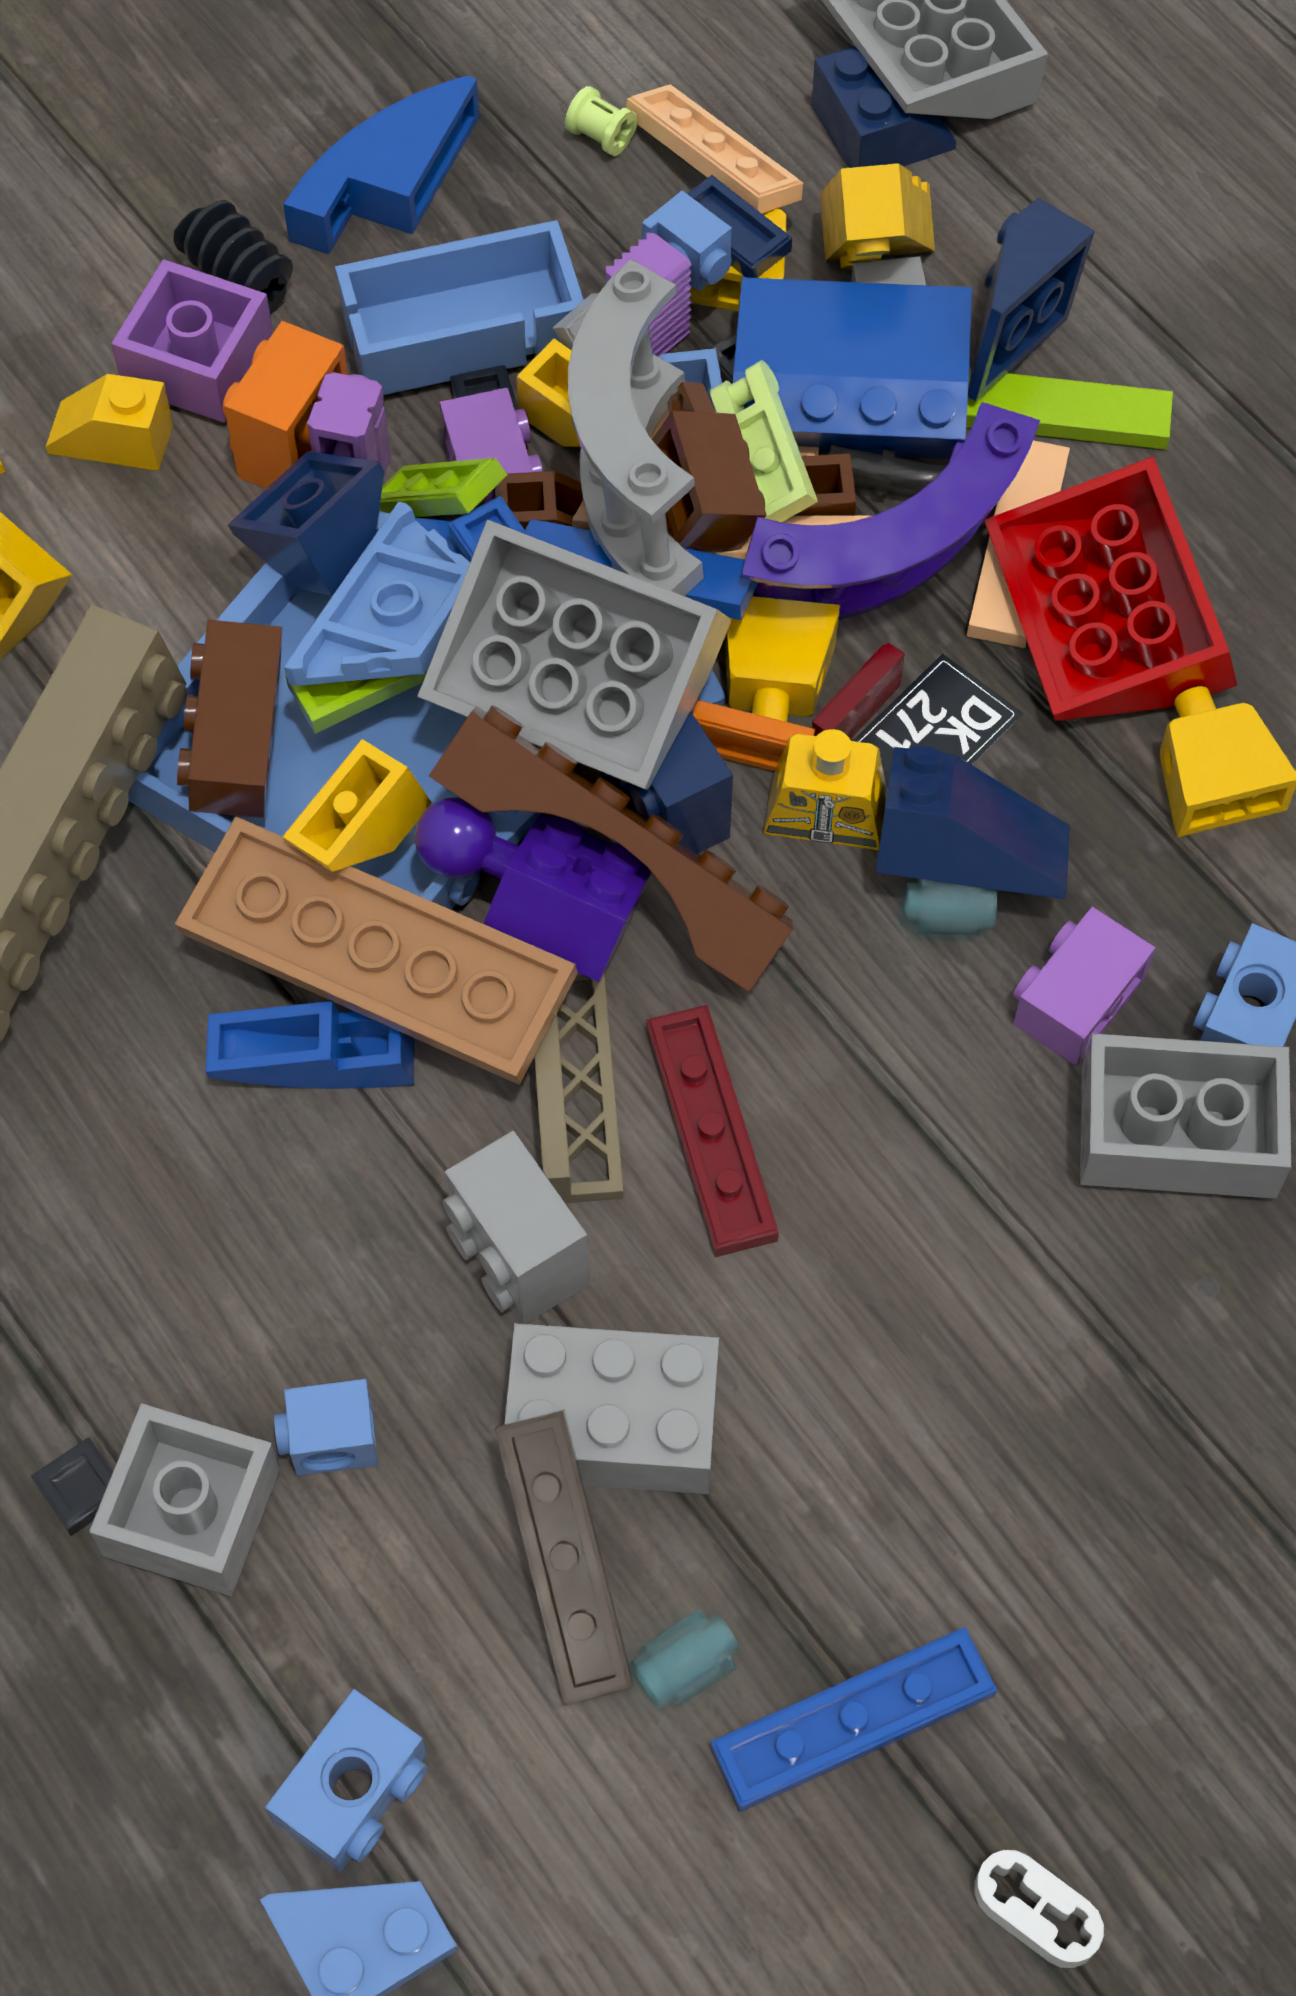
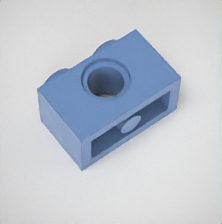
[1192,923,1296,1047]
[265,1689,428,1873]

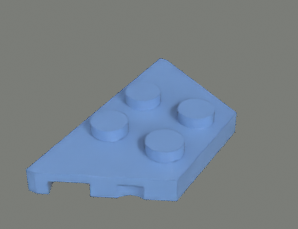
[284,501,470,686]

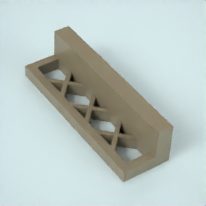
[534,973,624,1203]

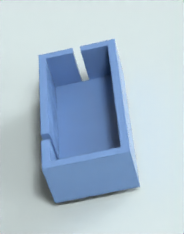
[335,220,584,395]

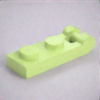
[710,360,818,522]

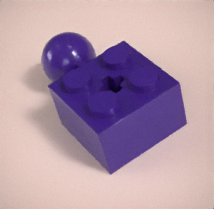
[415,797,652,982]

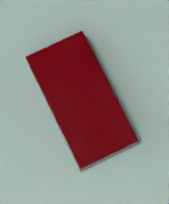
[812,642,905,740]

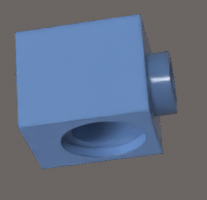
[274,1379,378,1476]

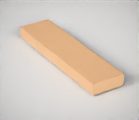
[626,84,803,213]
[967,440,1070,648]

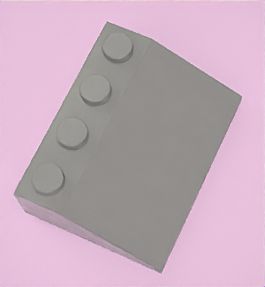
[821,0,1048,119]
[417,520,732,790]

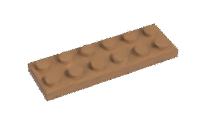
[175,816,578,1085]

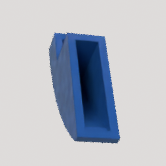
[283,76,480,255]

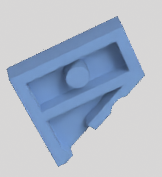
[260,1881,458,1996]

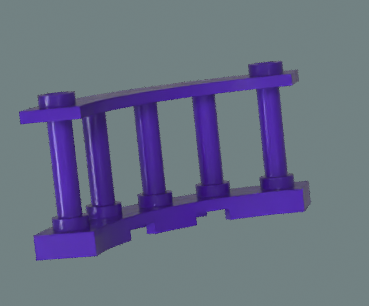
[740,402,1040,620]

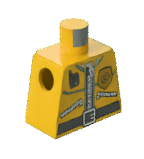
[763,729,887,850]

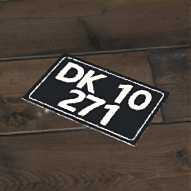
[853,654,1023,791]

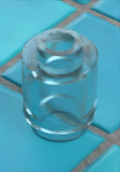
[905,879,997,935]
[630,1609,740,1710]

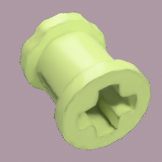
[565,86,638,156]

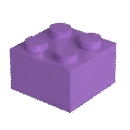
[111,259,273,423]

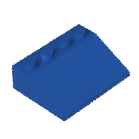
[733,277,972,459]

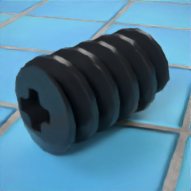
[173,200,293,314]

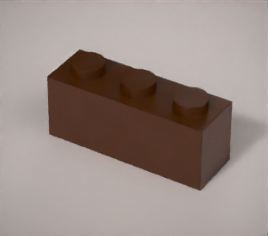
[177,619,282,818]

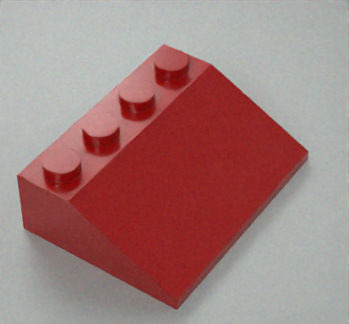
[984,456,1238,721]

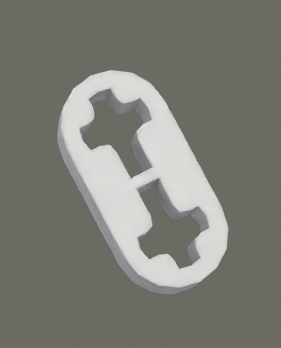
[974,1850,1104,1968]

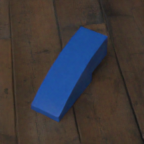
[205,1001,415,1089]

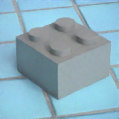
[442,1130,589,1324]
[89,1403,280,1597]

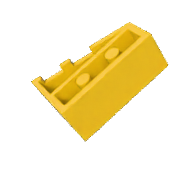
[819,164,935,269]

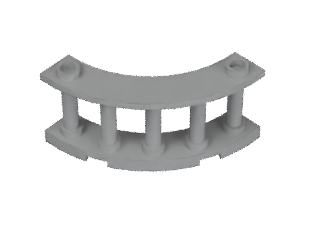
[568,259,704,596]

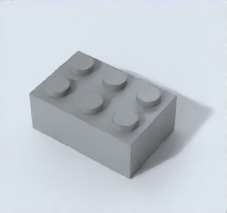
[1080,1033,1291,1199]
[502,1323,719,1494]

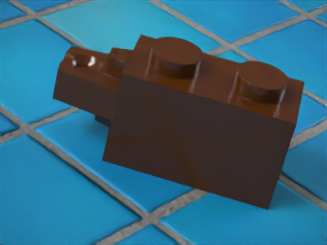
[652,382,767,549]

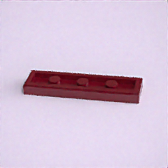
[646,1005,779,1257]

